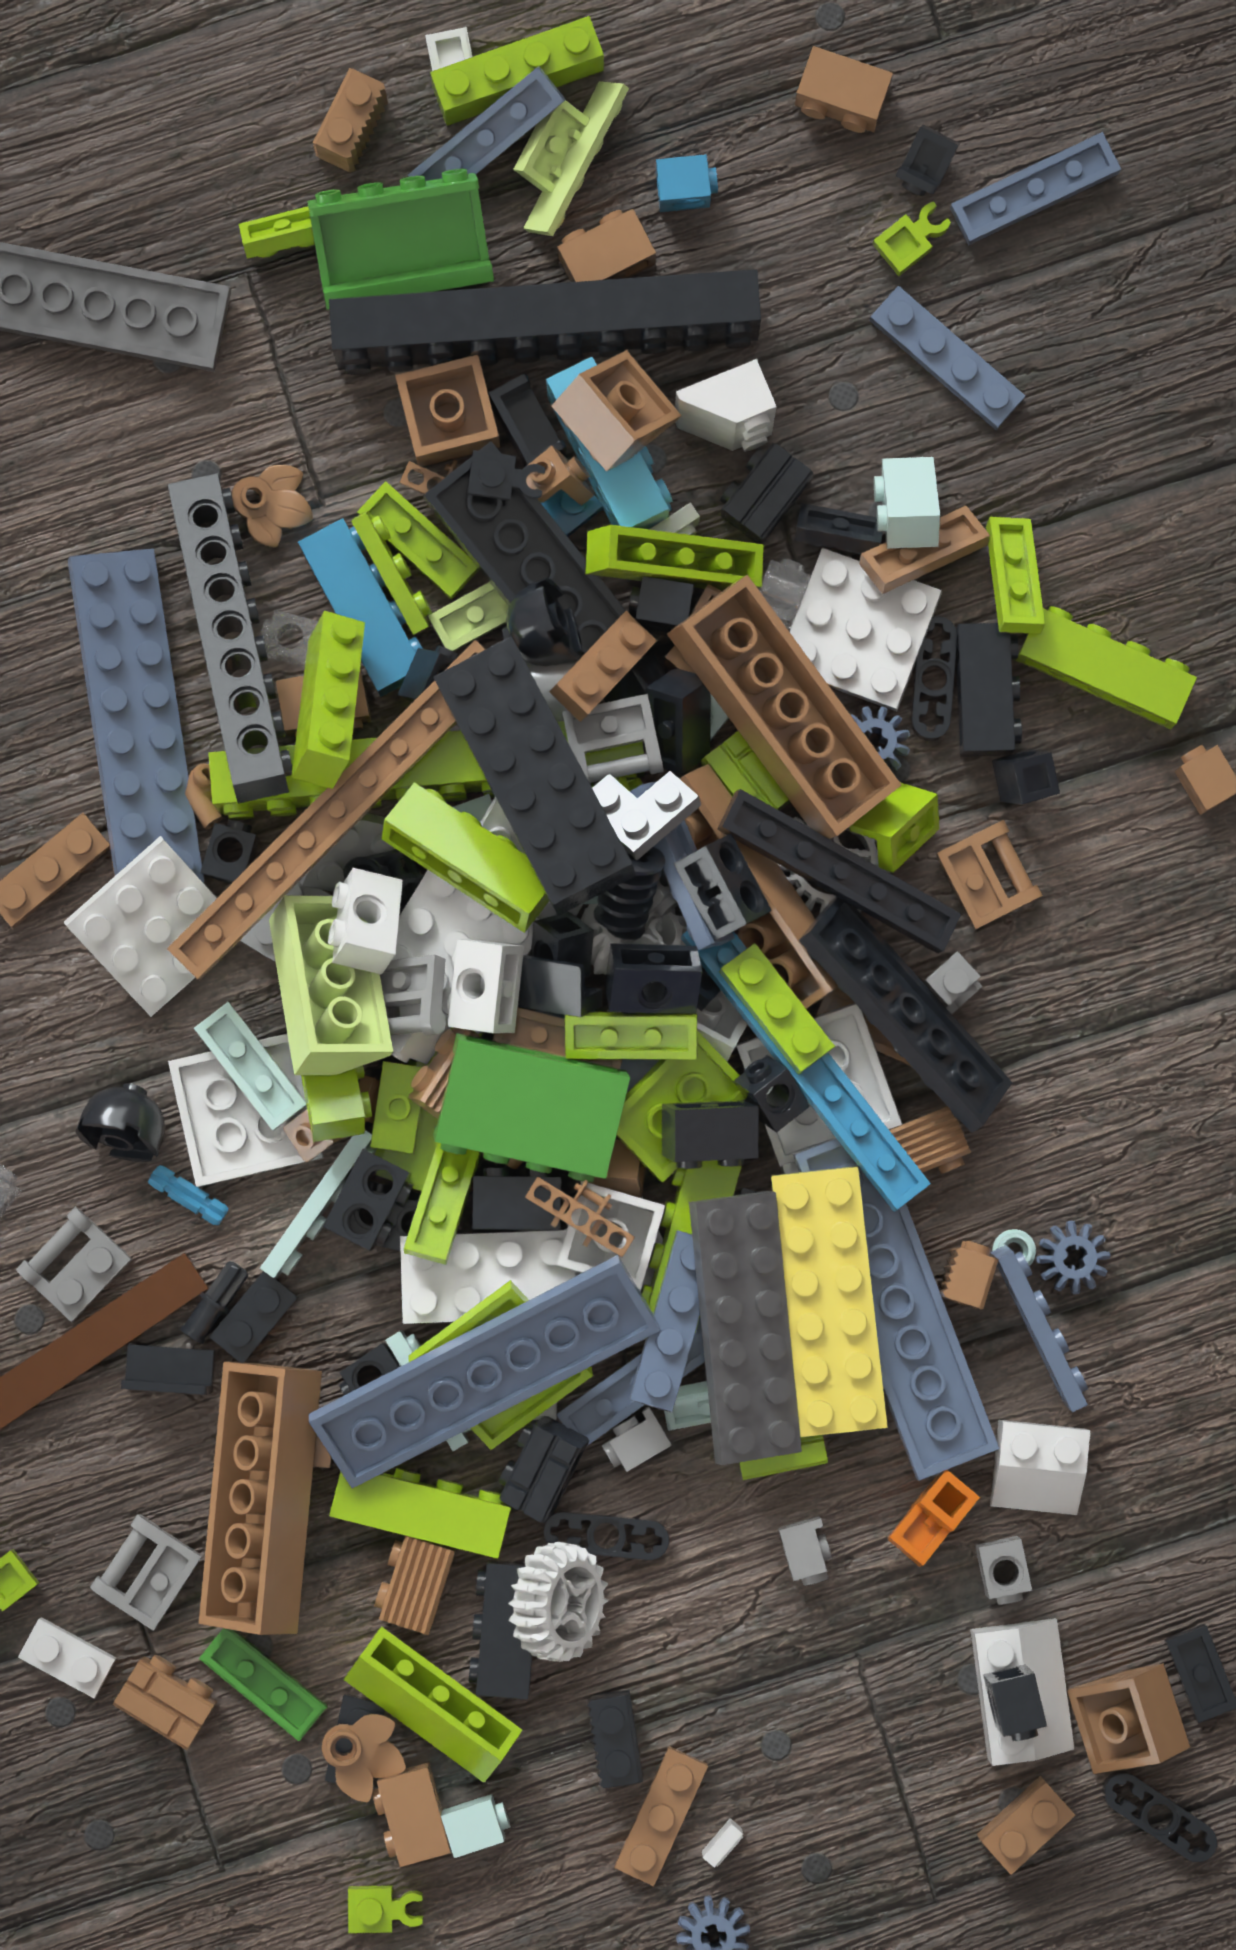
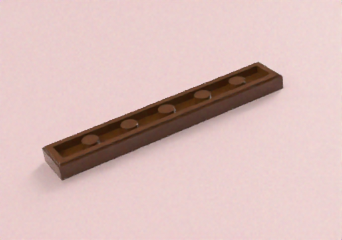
[0,1253,209,1430]

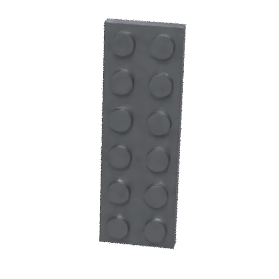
[0,242,231,372]
[689,1191,802,1465]

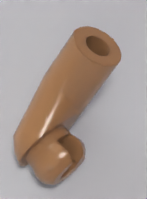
[185,763,223,830]

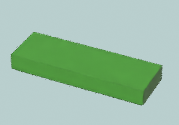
[199,1628,327,1741]

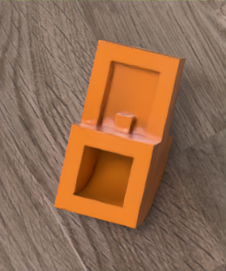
[887,1470,980,1567]

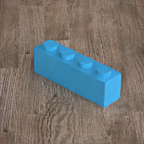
[298,518,423,697]

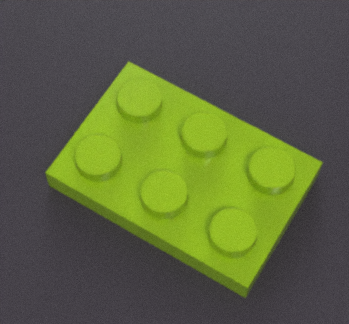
[616,1030,744,1182]

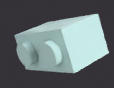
[874,457,940,549]

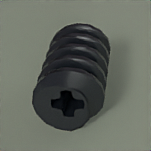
[593,847,665,941]

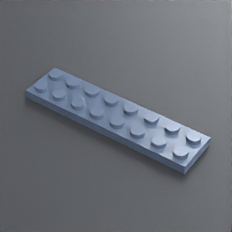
[68,549,204,883]
[793,1138,1000,1481]
[309,1255,660,1488]

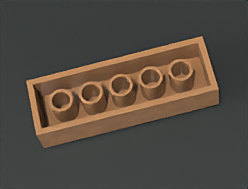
[667,575,901,839]
[680,764,838,1010]
[199,1362,322,1635]

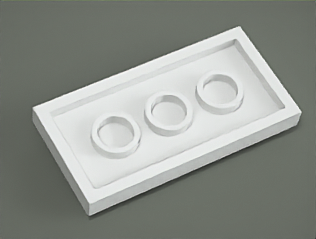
[400,1230,576,1324]

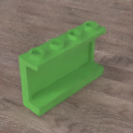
[307,168,494,310]
[433,1033,630,1182]

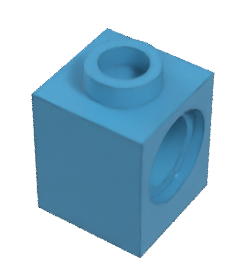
[656,154,718,212]

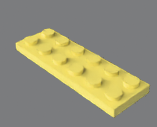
[771,1166,888,1437]

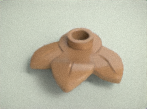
[231,465,313,548]
[322,1714,406,1803]

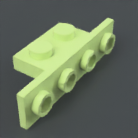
[513,81,629,236]

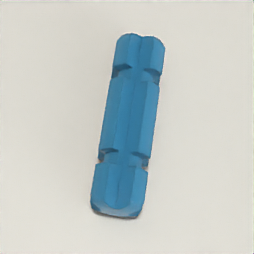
[148,1165,228,1225]

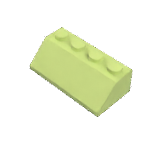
[269,895,393,1075]

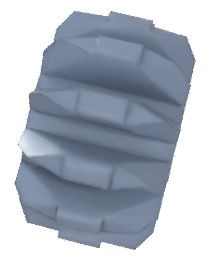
[851,706,910,771]
[1036,1221,1110,1294]
[676,1895,750,1950]

